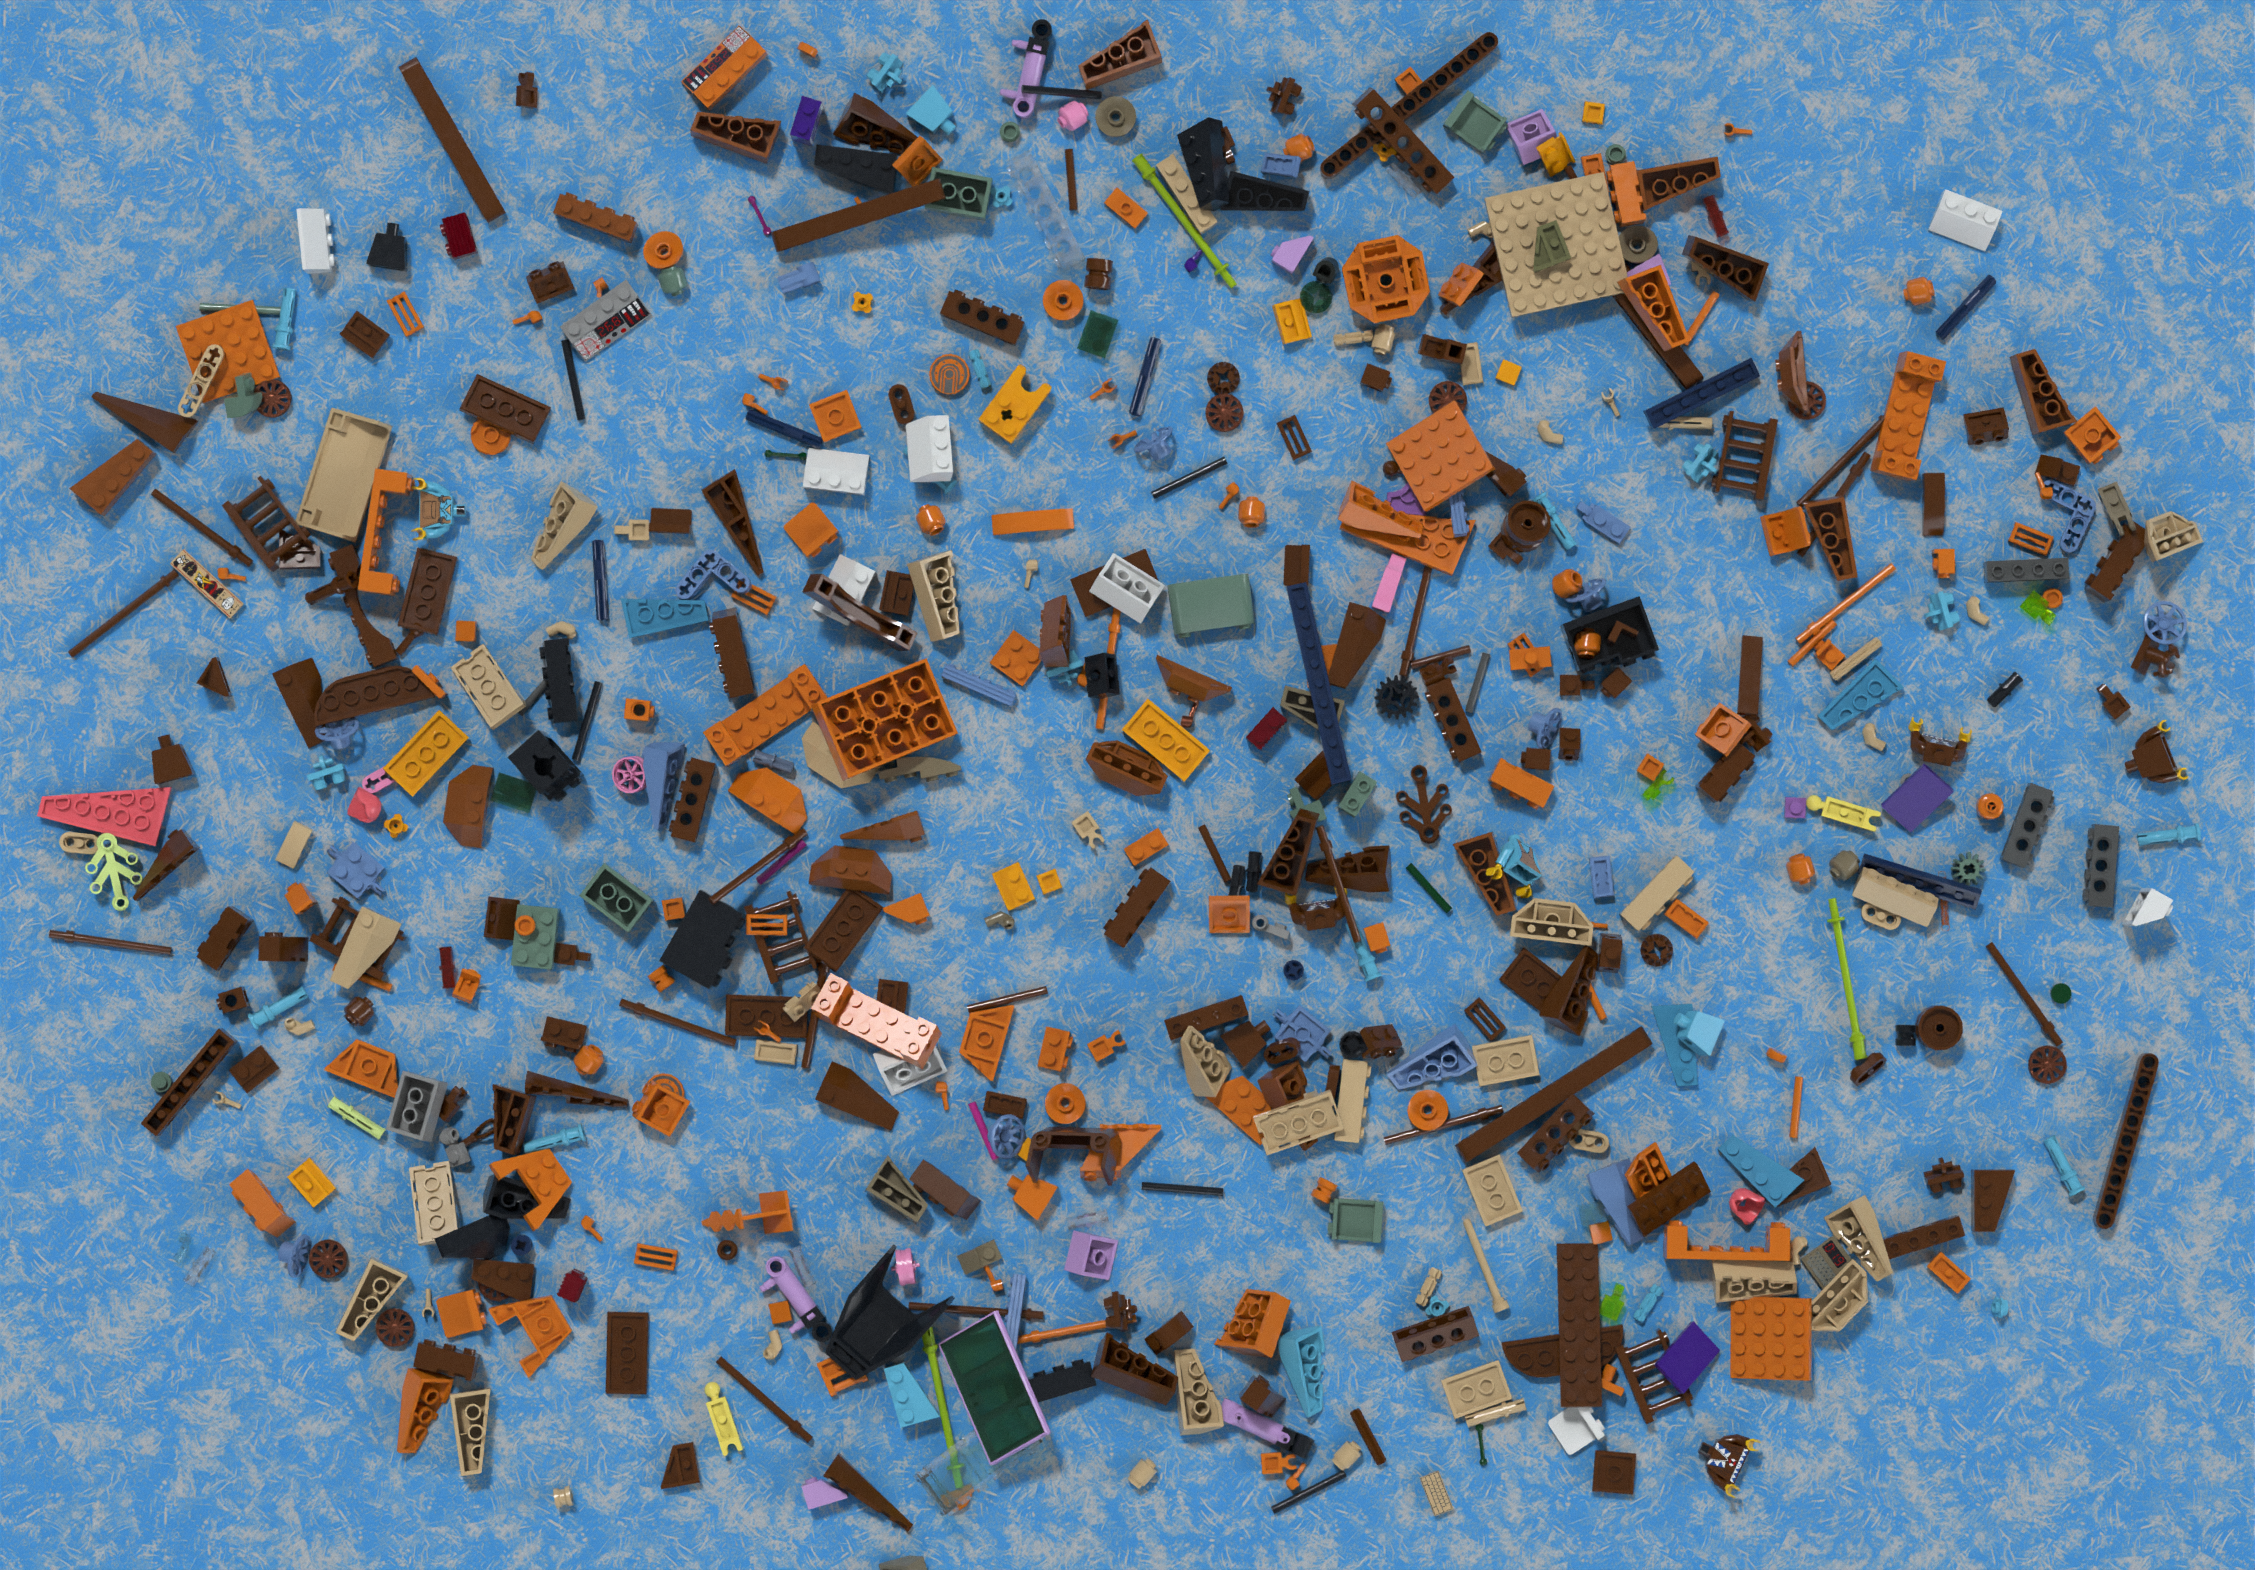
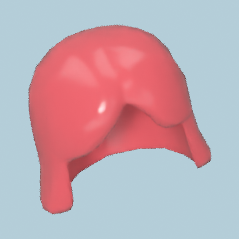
[347,787,382,823]
[1729,1188,1766,1225]

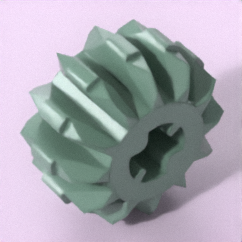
[1950,852,1986,886]

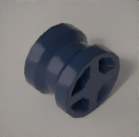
[1283,960,1304,980]
[511,1235,533,1256]

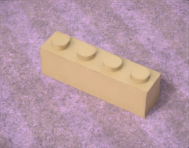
[1156,154,1218,235]
[1619,855,1694,931]
[1852,867,1939,927]
[1334,1059,1371,1143]

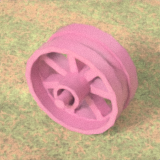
[612,756,647,793]
[891,1248,920,1286]

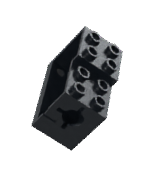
[1560,596,1659,674]
[508,730,584,802]
[659,890,746,989]

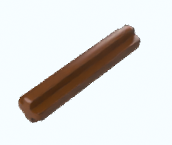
[1350,1408,1386,1465]

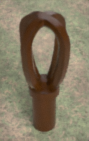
[459,1118,495,1147]

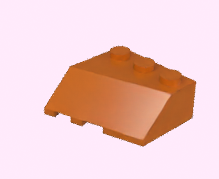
[1214,1289,1291,1358]

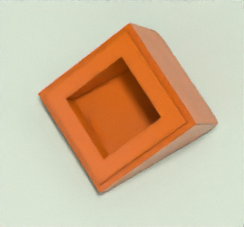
[455,621,477,642]
[1588,1220,1613,1245]
[768,1300,793,1324]

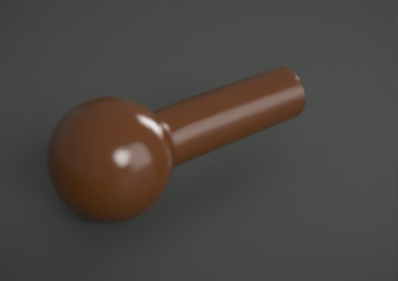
[1383,460,1403,477]
[395,623,424,655]

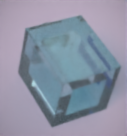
[1577,1200,1610,1226]

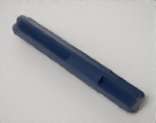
[1936,275,1996,340]
[1129,337,1161,416]
[746,410,823,448]
[592,540,608,621]

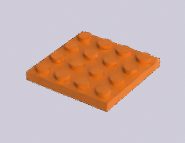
[176,300,281,403]
[1386,400,1495,512]
[1730,1297,1812,1381]

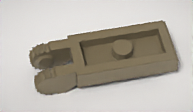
[2098,481,2136,536]

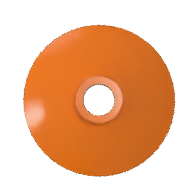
[643,231,683,269]
[1043,280,1083,321]
[1045,1083,1086,1124]
[1407,1090,1448,1131]

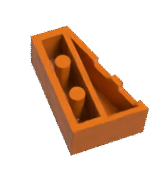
[1488,758,1554,810]
[229,1169,296,1238]

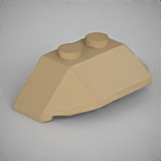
[2144,511,2203,562]
[802,721,881,789]
[1510,898,1594,946]
[1812,1259,1868,1332]

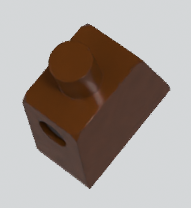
[152,734,195,784]
[1597,933,1622,973]
[1220,1020,1271,1067]

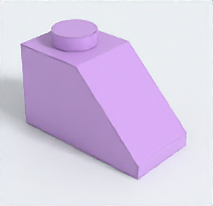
[1271,236,1314,274]
[801,1477,848,1510]

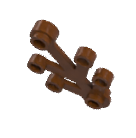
[1396,765,1452,844]

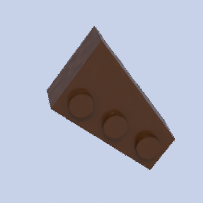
[1695,742,1755,803]
[197,906,254,971]
[258,932,309,962]
[493,1084,537,1155]
[909,1159,981,1220]
[1971,1169,2015,1232]
[413,1339,480,1381]
[1239,1375,1286,1418]

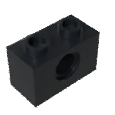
[1084,653,1120,699]

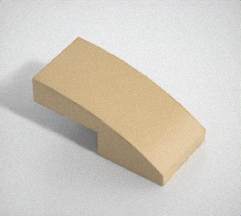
[275,821,313,869]

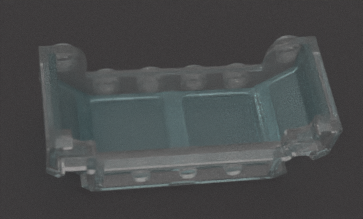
[913,1407,1043,1516]

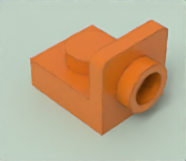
[1813,639,1845,671]

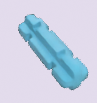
[969,349,991,389]
[1633,1284,1663,1322]

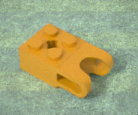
[978,364,1052,445]

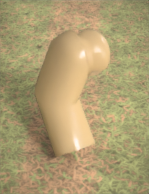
[1537,420,1563,445]
[1966,596,1989,626]
[546,621,577,639]
[1862,723,1886,751]
[1790,1236,1808,1265]

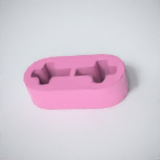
[362,766,396,793]

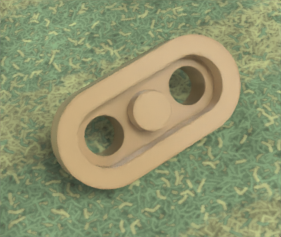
[59,832,98,854]
[1861,902,1901,930]
[1569,1129,1609,1153]

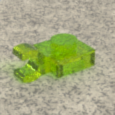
[2019,590,2056,626]
[1640,770,1674,801]
[1599,1283,1625,1321]

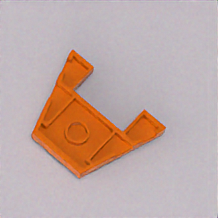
[488,1148,572,1231]
[488,1295,572,1378]

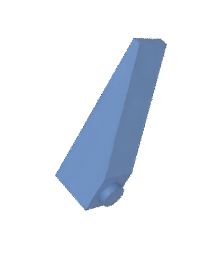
[642,742,685,830]
[1387,1024,1477,1090]
[1586,1158,1644,1246]

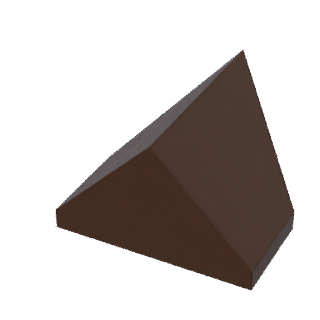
[197,657,232,697]

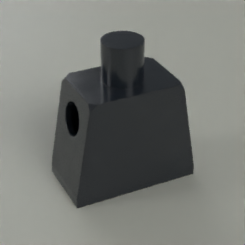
[366,223,407,272]

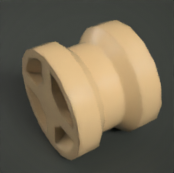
[553,1485,573,1509]

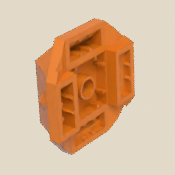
[1342,235,1430,324]

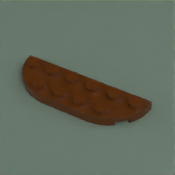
[314,666,435,727]
[1501,1324,1623,1378]

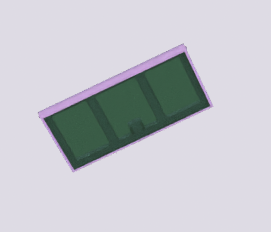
[938,1310,1051,1465]

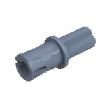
[753,750,794,774]

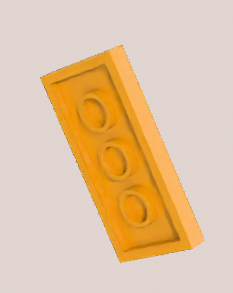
[1122,698,1210,782]
[383,710,469,797]

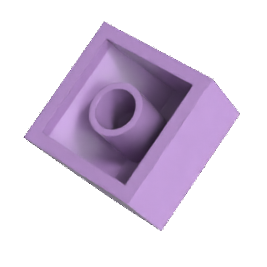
[1506,109,1557,165]
[1064,1230,1118,1280]

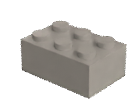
[386,1071,448,1142]

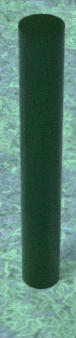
[1406,863,1452,913]

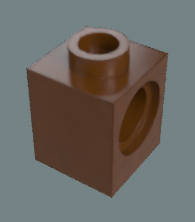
[1360,363,1392,392]
[1600,667,1632,699]
[1520,747,1551,771]
[216,987,250,1013]

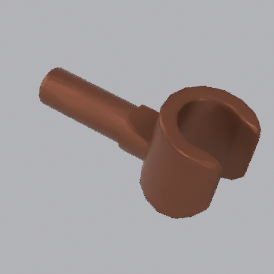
[1180,703,1199,728]

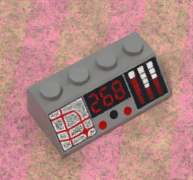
[560,280,652,362]

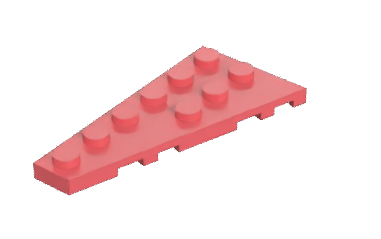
[37,787,172,846]

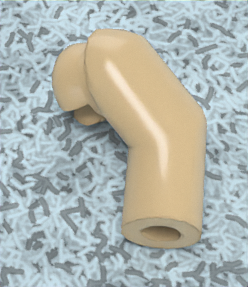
[1467,221,1493,238]
[284,1017,316,1035]
[763,1329,782,1360]

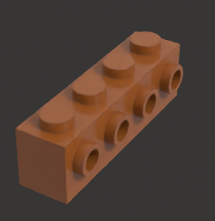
[553,192,638,243]

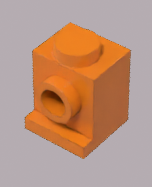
[1932,549,1955,578]

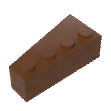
[1682,235,1769,302]
[2084,521,2145,603]
[709,607,754,698]
[1257,808,1320,896]
[1103,867,1171,948]
[1091,1332,1178,1406]

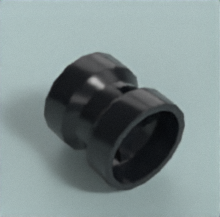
[1895,1025,1916,1046]

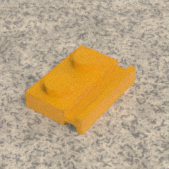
[1536,132,1576,177]
[1272,298,1312,345]
[992,862,1035,911]
[287,1157,336,1208]

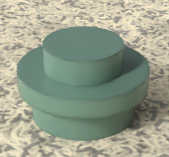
[1000,122,1020,142]
[1605,144,1626,165]
[151,1072,172,1092]

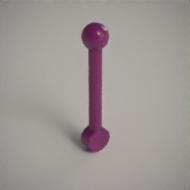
[748,196,771,235]

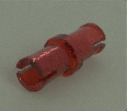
[1702,195,1729,237]
[439,947,456,989]

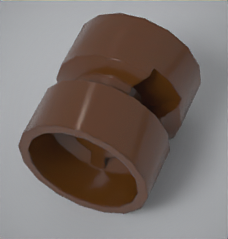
[1084,258,1113,290]

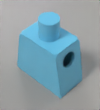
[906,85,956,135]
[1673,1011,1725,1056]

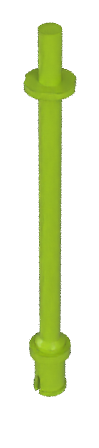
[1132,153,1237,289]
[1827,898,1867,1060]
[922,1326,964,1488]

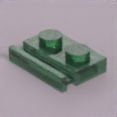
[1077,310,1119,359]
[490,772,537,813]

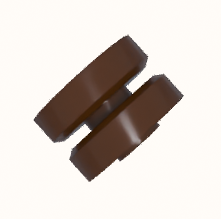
[1501,500,1551,552]
[1915,1005,1963,1050]

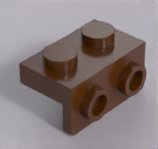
[1359,1024,1403,1059]

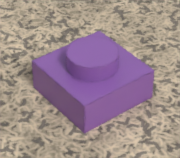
[1784,797,1806,818]

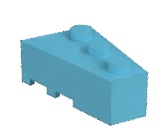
[884,1362,940,1428]

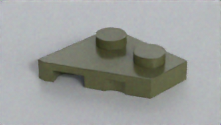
[1533,220,1571,273]

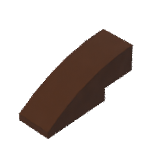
[1922,473,1945,536]

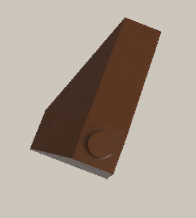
[833,93,918,155]
[1485,451,1527,499]
[1328,602,1386,689]
[272,658,326,748]
[133,829,200,901]
[1305,845,1392,892]
[1539,945,1599,1036]
[815,1061,899,1130]

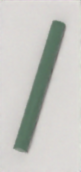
[199,303,281,315]

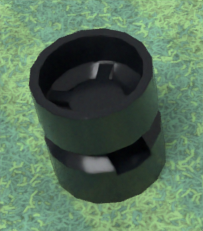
[1339,1031,1366,1058]

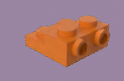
[2063,406,2122,465]
[1695,702,1751,757]
[632,1080,690,1137]

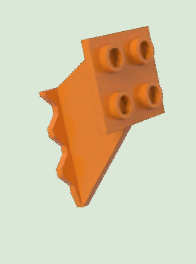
[1080,1123,1161,1181]
[701,1190,793,1234]

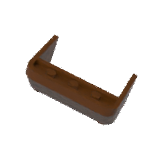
[1026,1127,1121,1186]

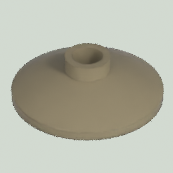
[1095,96,1136,137]
[1619,225,1658,263]

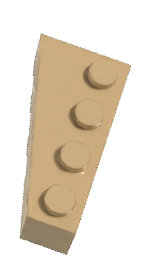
[907,550,960,642]
[335,1256,408,1341]
[1712,1260,1797,1303]
[449,1388,490,1476]

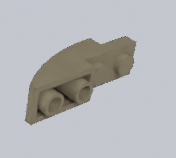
[878,757,962,783]

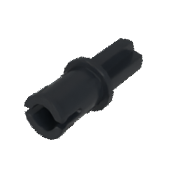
[1987,672,2023,707]
[1245,851,1262,892]
[1228,865,1245,896]

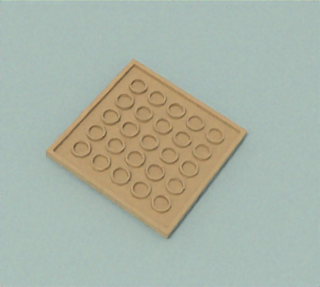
[1484,172,1628,318]

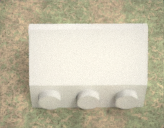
[1928,189,2002,252]
[296,208,335,274]
[905,415,953,482]
[803,448,870,496]
[1089,553,1165,624]
[812,554,876,627]
[2122,888,2173,926]
[873,1046,947,1096]

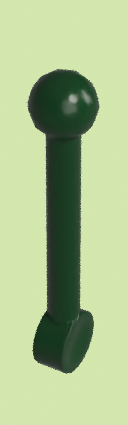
[764,450,807,460]
[1475,1424,1487,1466]

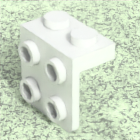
[1548,1407,1605,1455]

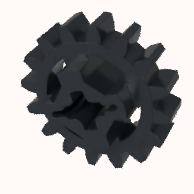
[1374,675,1419,720]

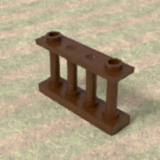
[1711,411,1778,501]
[222,476,312,572]
[744,891,820,984]
[309,896,407,980]
[1164,995,1249,1040]
[1614,1328,1693,1424]

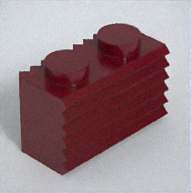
[440,212,478,260]
[1246,707,1287,750]
[557,1268,588,1303]

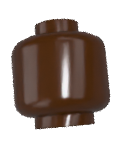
[344,996,374,1027]

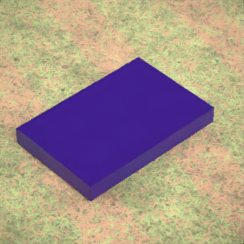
[1881,763,1954,833]
[1654,1321,1720,1394]

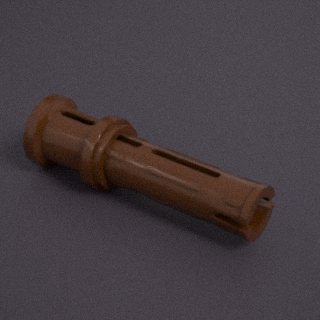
[305,571,359,605]

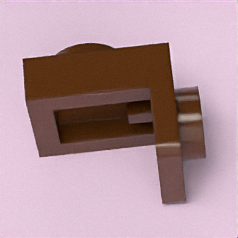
[1558,728,1580,761]

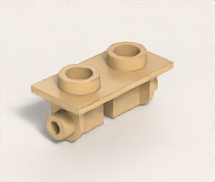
[783,982,821,1022]

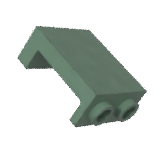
[1443,90,1508,154]
[1337,771,1377,818]
[1328,1198,1383,1243]

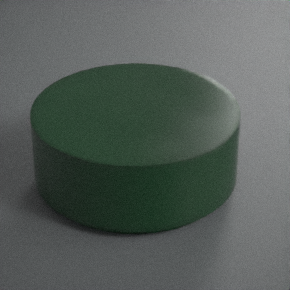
[2050,983,2072,1004]

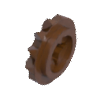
[1207,362,1240,394]
[1640,934,1673,966]

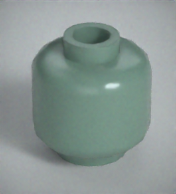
[658,265,688,296]

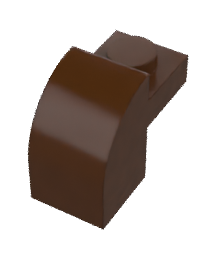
[1418,334,1467,364]
[1145,1311,1194,1355]

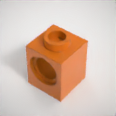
[624,698,655,722]
[1363,922,1390,954]

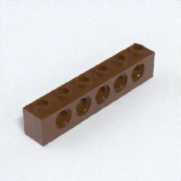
[1352,87,1455,194]
[141,1028,238,1136]

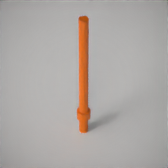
[1795,563,1896,644]
[1095,607,1121,729]
[1017,1314,1137,1344]

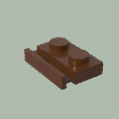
[340,311,390,358]
[879,570,914,616]
[877,979,909,1014]
[229,1045,280,1093]

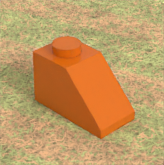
[284,882,318,915]
[883,893,930,925]

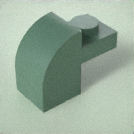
[224,372,262,418]
[1287,787,1327,823]

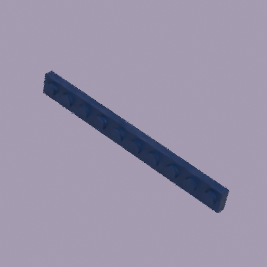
[1286,582,1352,785]

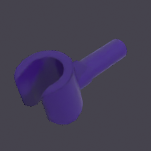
[1184,248,1203,273]

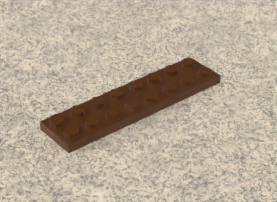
[1556,1243,1602,1408]

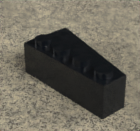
[1177,117,1229,211]
[814,144,898,195]
[1220,171,1310,211]
[539,638,578,724]
[1005,1359,1096,1408]

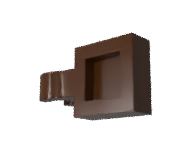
[516,72,538,109]
[1221,126,1235,165]
[1488,532,1523,565]
[1419,657,1457,687]
[1560,675,1595,696]
[2096,684,2131,720]
[554,943,591,966]
[439,1086,468,1122]

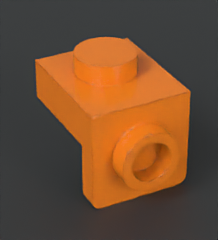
[452,968,481,1004]

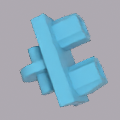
[867,53,903,92]
[1682,444,1719,483]
[1924,591,1960,631]
[1046,650,1083,686]
[307,755,346,791]

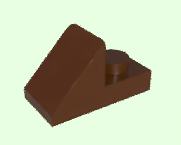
[2034,455,2080,486]

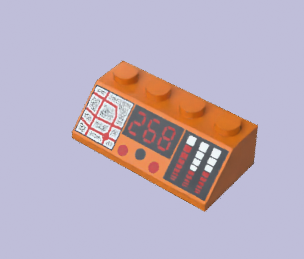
[681,26,768,111]

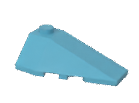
[1277,1326,1325,1417]

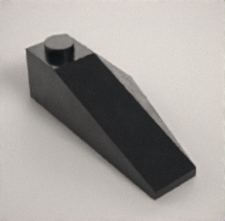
[483,1174,571,1219]
[434,1215,510,1260]

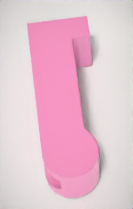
[1371,553,1406,614]

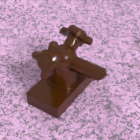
[2131,633,2180,678]

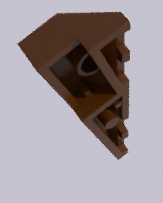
[1439,241,1502,315]
[91,392,199,453]
[701,469,763,576]
[525,1071,628,1108]
[823,1452,913,1532]

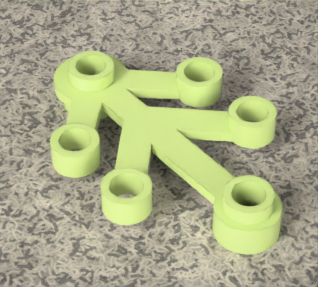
[85,833,143,911]

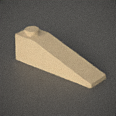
[531,481,598,570]
[330,906,402,989]
[1180,1026,1232,1097]
[1824,1195,1893,1282]
[1174,1349,1224,1436]

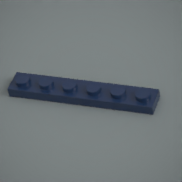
[1643,358,1760,429]
[1858,853,1982,910]

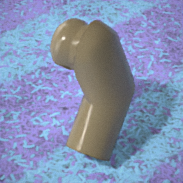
[984,911,1015,929]

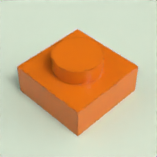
[1394,67,1423,95]
[1636,753,1664,781]
[662,897,685,921]

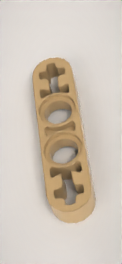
[178,344,225,417]

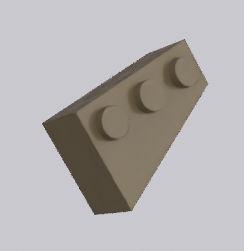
[1280,685,1345,731]
[865,1155,928,1224]

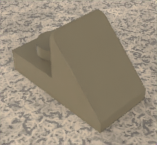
[957,1239,1002,1275]

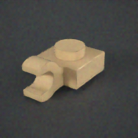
[614,520,649,541]

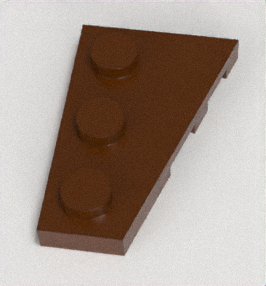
[1776,1147,1831,1208]
[470,1259,534,1301]

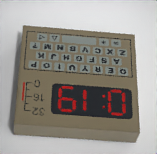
[1801,1235,1852,1289]

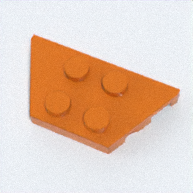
[959,1005,1014,1081]
[324,1039,398,1098]
[1206,1075,1272,1145]

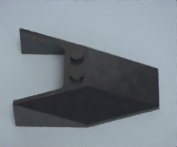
[825,1244,955,1380]

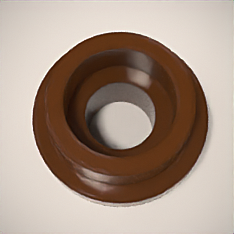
[717,1240,738,1260]

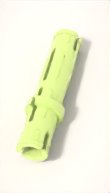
[327,1096,386,1140]

